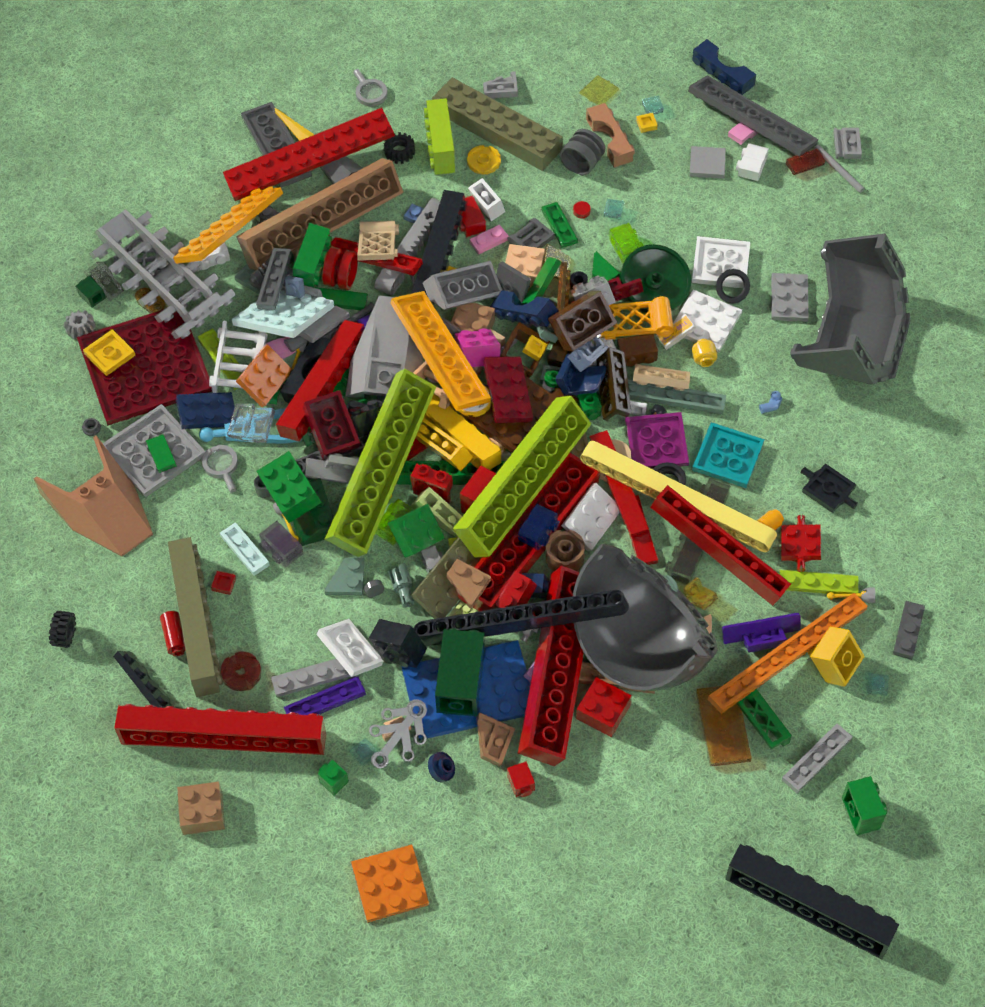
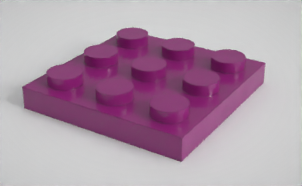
[625,412,689,469]

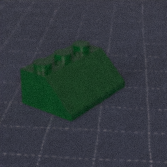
[293,478,334,546]

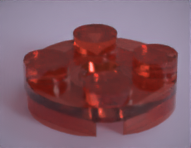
[221,651,262,691]

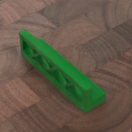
[724,680,792,750]

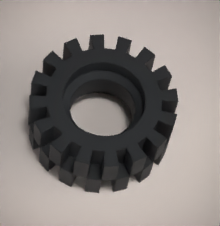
[384,132,415,164]
[49,611,76,648]

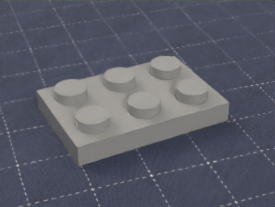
[771,273,808,322]

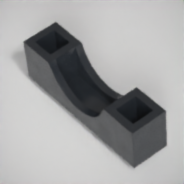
[280,337,331,403]

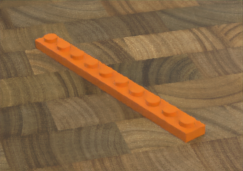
[707,593,868,714]

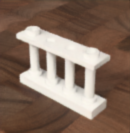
[209,321,268,398]

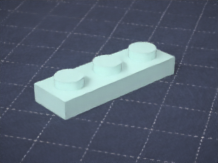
[220,522,270,576]

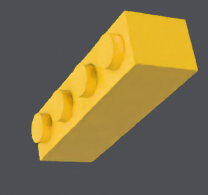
[415,418,473,471]

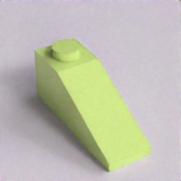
[411,487,462,537]

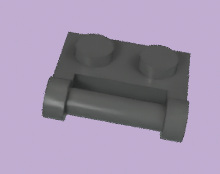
[507,217,555,248]

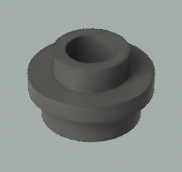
[82,418,101,436]

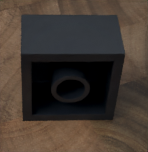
[368,619,427,668]

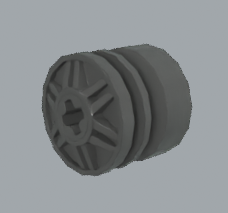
[560,128,606,176]

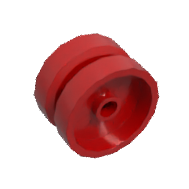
[322,247,358,290]

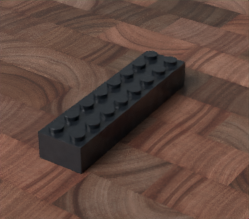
[725,844,899,960]

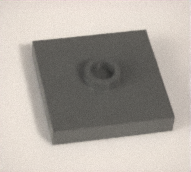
[496,261,531,302]

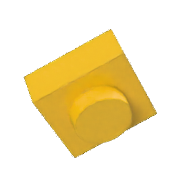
[636,113,658,133]
[522,335,548,361]

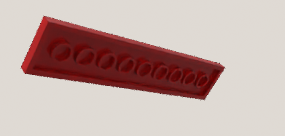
[223,107,395,201]

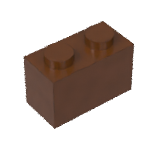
[617,334,658,367]

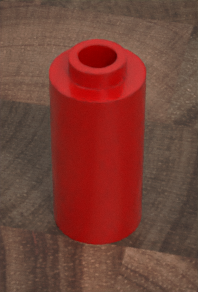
[160,611,186,656]

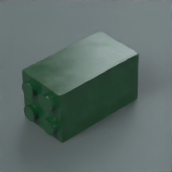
[435,628,485,717]

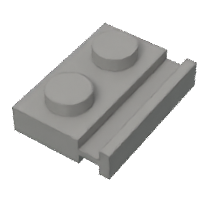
[833,128,862,159]

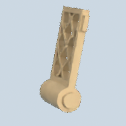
[357,221,399,260]

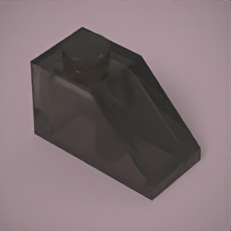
[84,261,124,301]

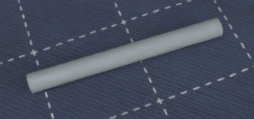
[814,145,865,193]

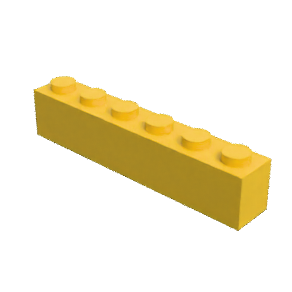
[424,394,502,470]

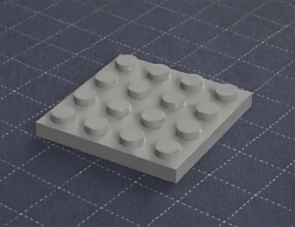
[103,404,206,498]

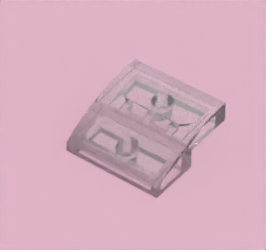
[227,404,275,443]

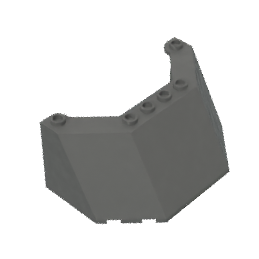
[790,233,911,385]

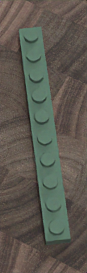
[540,365,726,414]

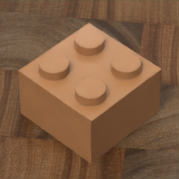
[450,303,495,332]
[177,781,225,835]

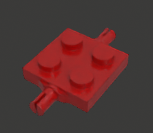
[781,515,821,572]

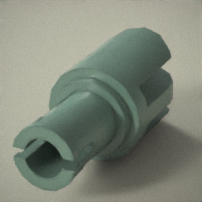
[388,563,415,608]

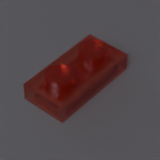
[786,148,825,175]

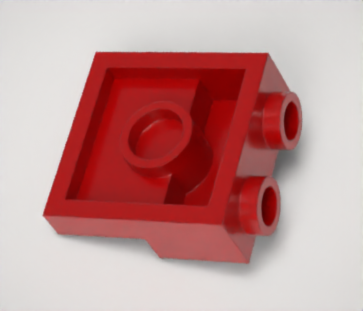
[411,464,453,504]

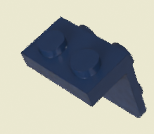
[556,354,607,396]

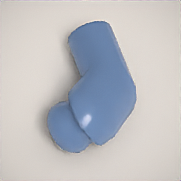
[759,391,782,414]

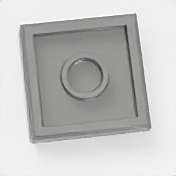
[690,146,726,179]

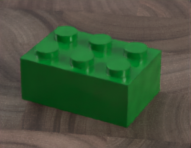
[293,223,332,288]
[256,451,322,523]

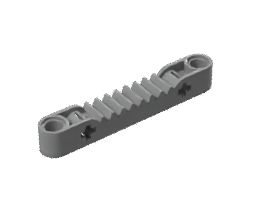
[375,198,440,296]

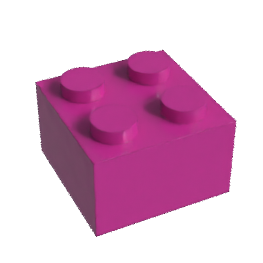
[455,328,500,367]

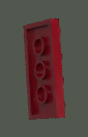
[483,357,533,423]

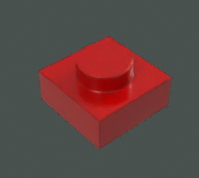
[211,571,236,595]

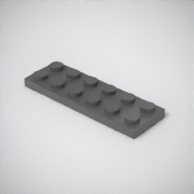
[241,102,312,188]

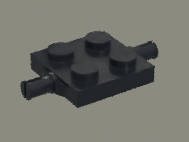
[800,463,858,513]

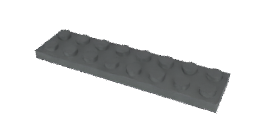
[688,75,819,156]

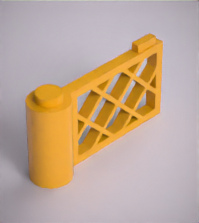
[601,296,674,340]

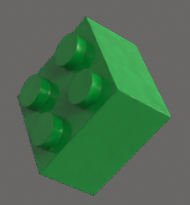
[388,503,445,558]
[842,776,887,836]

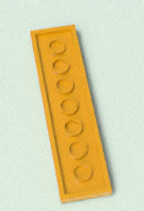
[173,187,284,264]
[390,291,491,411]

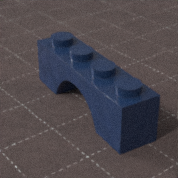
[692,39,757,95]
[490,290,559,327]

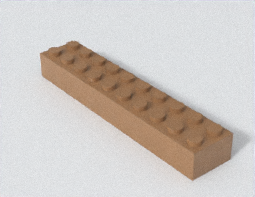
[236,158,404,270]

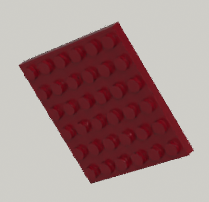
[77,309,213,426]

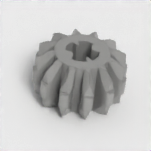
[64,309,96,340]

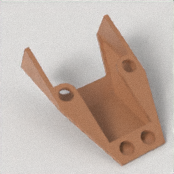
[34,436,153,557]

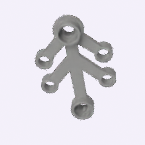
[369,700,427,768]

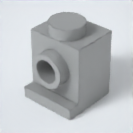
[421,546,443,574]

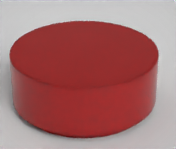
[573,201,591,219]

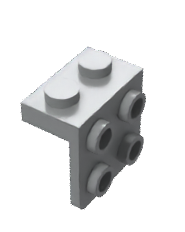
[570,276,616,306]

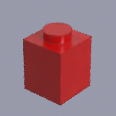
[507,761,535,797]

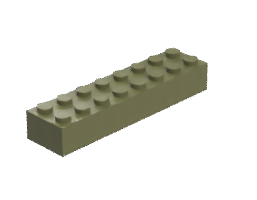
[432,77,563,171]
[168,537,223,697]

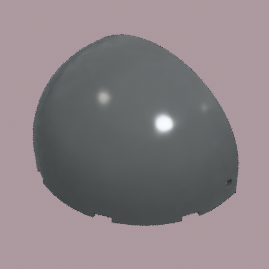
[573,544,718,691]

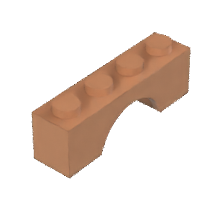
[586,103,635,168]

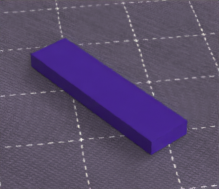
[284,676,366,715]

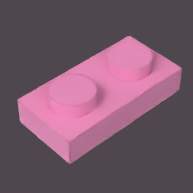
[470,225,509,254]

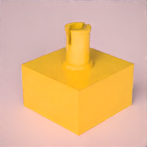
[808,626,865,687]

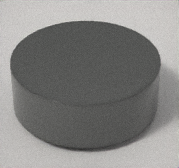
[364,579,385,598]

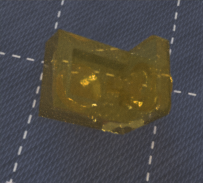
[684,577,718,611]

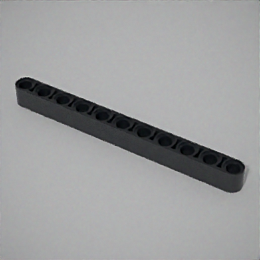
[414,590,629,646]

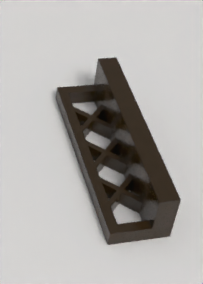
[596,347,631,421]

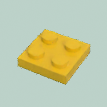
[83,329,136,376]

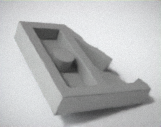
[483,71,518,99]

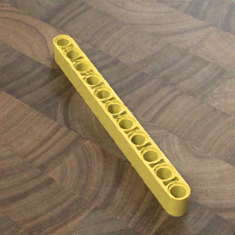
[580,441,777,552]

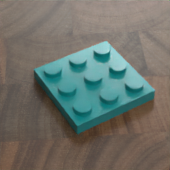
[692,422,765,488]

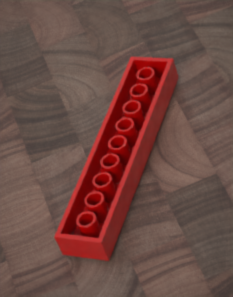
[458,453,600,612]
[518,565,584,766]
[114,704,327,755]

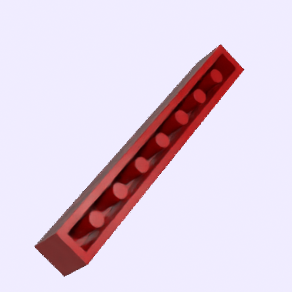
[276,320,365,442]
[650,485,791,606]

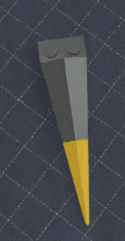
[275,108,363,184]

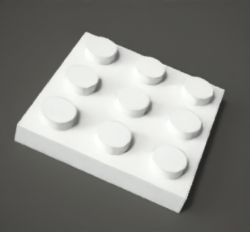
[692,236,750,288]
[673,290,742,353]

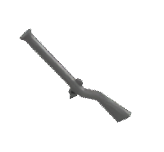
[284,302,375,352]

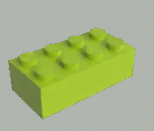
[424,98,455,175]

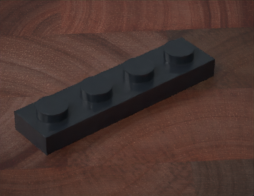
[113,651,172,708]

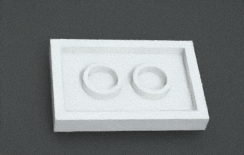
[561,483,620,551]
[316,619,384,677]

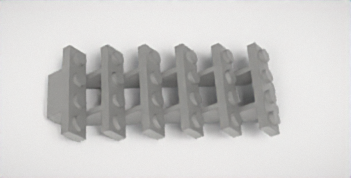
[90,209,236,339]

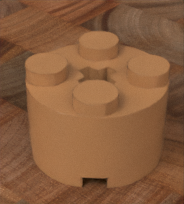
[546,530,585,571]

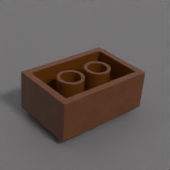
[547,290,617,351]

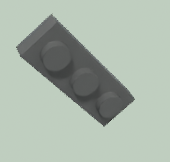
[893,601,925,660]

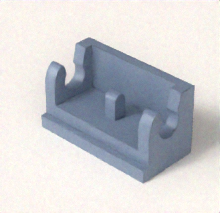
[567,336,609,372]

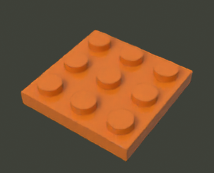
[351,844,429,923]

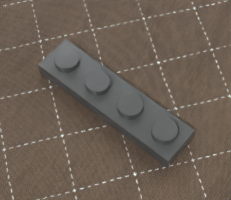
[256,248,292,310]

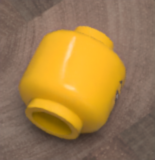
[692,339,718,367]

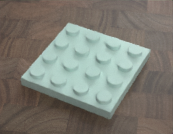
[232,290,334,338]

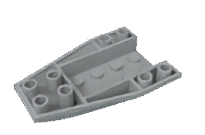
[346,296,423,399]

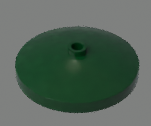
[620,244,691,313]

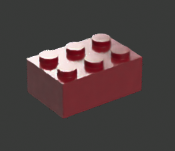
[303,390,360,460]

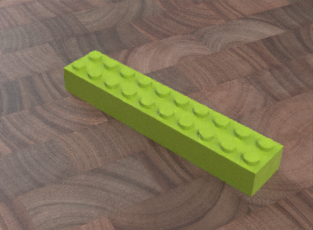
[325,369,437,557]
[453,396,591,557]

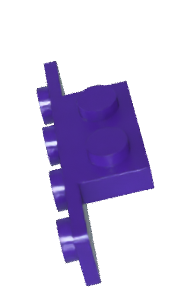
[722,613,801,653]

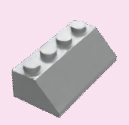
[423,261,502,310]

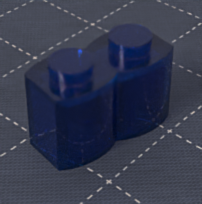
[518,504,559,550]

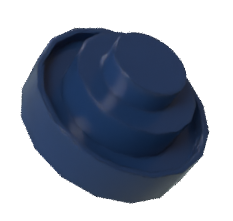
[428,751,455,783]

